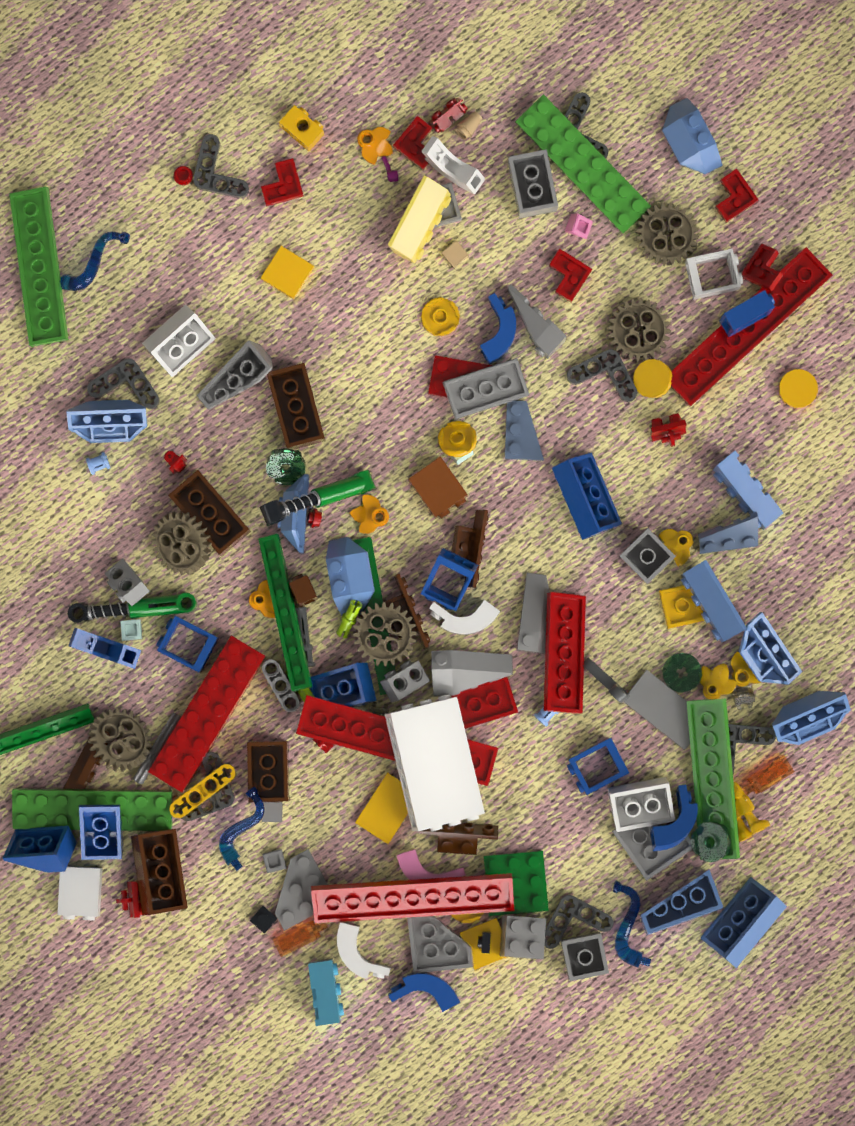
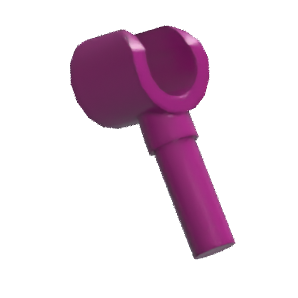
[382,156,398,182]

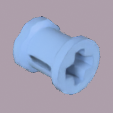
[86,452,111,475]
[533,707,559,727]

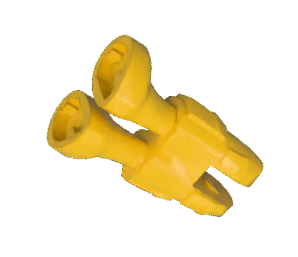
[734,781,771,843]

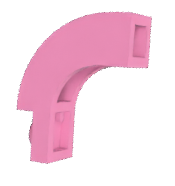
[396,849,466,880]

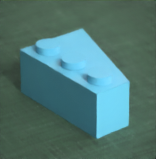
[308,959,344,1026]

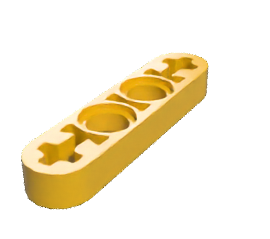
[170,764,236,818]

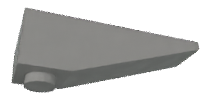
[507,284,567,359]
[197,340,273,410]
[517,573,549,654]
[431,650,513,696]

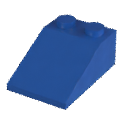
[309,663,377,708]
[79,805,123,860]
[3,826,77,873]

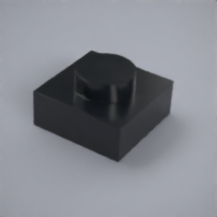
[250,905,278,934]
[478,932,491,953]

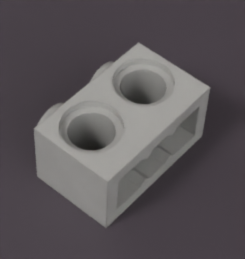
[104,558,150,606]
[380,660,430,702]

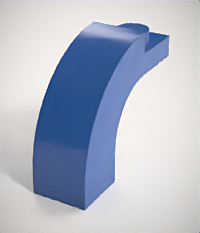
[479,293,516,365]
[68,628,141,669]
[650,785,698,851]
[388,972,460,1012]

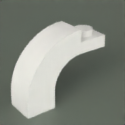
[421,136,485,194]
[429,600,500,635]
[337,922,391,979]

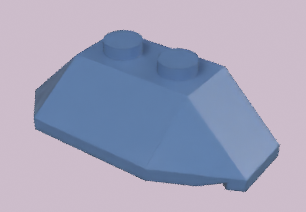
[662,98,723,174]
[66,400,147,443]
[278,474,309,554]
[326,537,375,616]
[738,612,802,685]
[772,691,851,745]

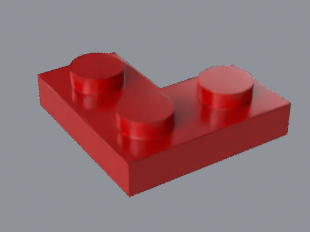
[393,116,432,171]
[261,158,304,207]
[715,169,759,223]
[741,243,783,291]
[549,248,592,303]

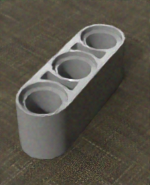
[262,659,300,712]

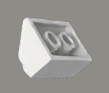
[142,304,216,377]
[607,777,675,832]

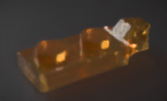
[742,755,795,795]
[272,920,328,957]

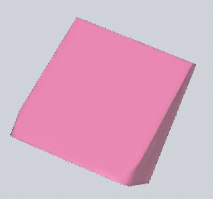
[565,213,593,239]

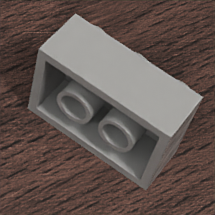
[508,149,558,219]

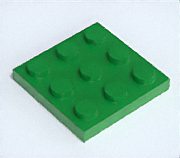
[484,851,549,916]

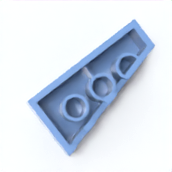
[713,450,783,530]
[640,870,724,936]

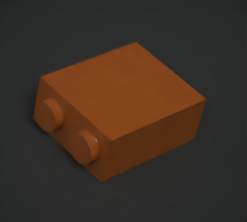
[408,456,468,519]

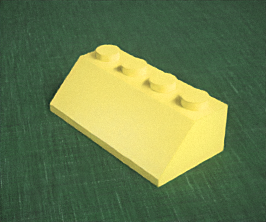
[388,175,451,263]

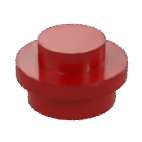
[174,166,193,186]
[307,508,322,528]

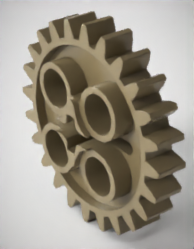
[635,202,699,266]
[607,298,671,362]
[151,511,212,575]
[353,602,417,667]
[88,708,152,772]

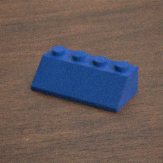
[552,452,622,540]

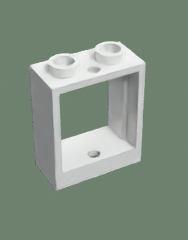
[685,248,743,300]

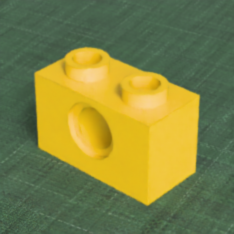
[279,105,324,152]

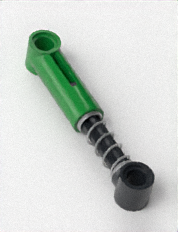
[259,470,376,526]
[67,593,197,624]

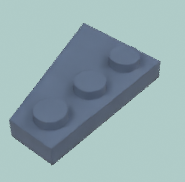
[505,401,544,461]
[698,511,758,554]

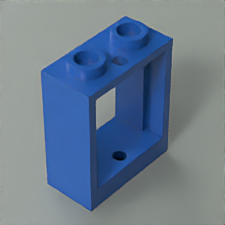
[719,290,775,337]
[421,548,478,611]
[156,616,219,673]
[567,738,629,795]

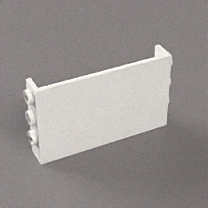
[385,694,485,831]

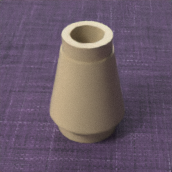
[455,111,482,140]

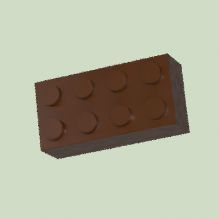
[267,363,326,451]
[168,470,251,557]
[131,829,188,916]

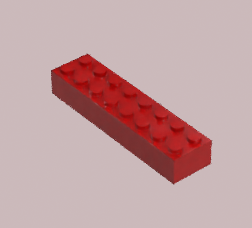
[148,635,266,793]

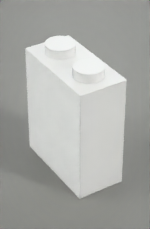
[57,866,103,920]

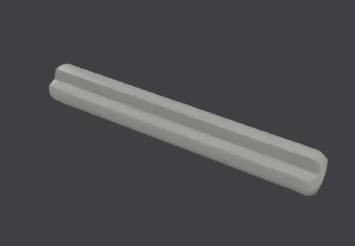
[133,713,181,784]

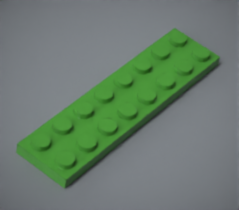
[515,94,651,234]
[9,186,69,347]
[686,698,740,860]
[12,788,172,831]

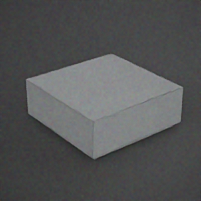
[262,802,283,822]
[262,849,287,873]

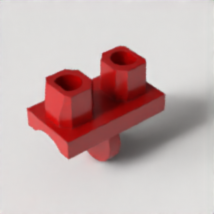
[651,413,687,447]
[116,881,142,918]

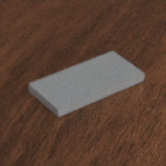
[443,358,529,420]
[624,670,690,750]

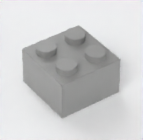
[620,528,676,584]
[500,916,546,959]
[561,932,609,981]

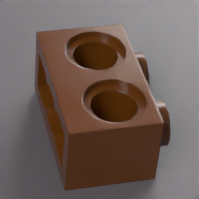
[289,574,318,607]

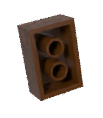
[247,741,290,803]

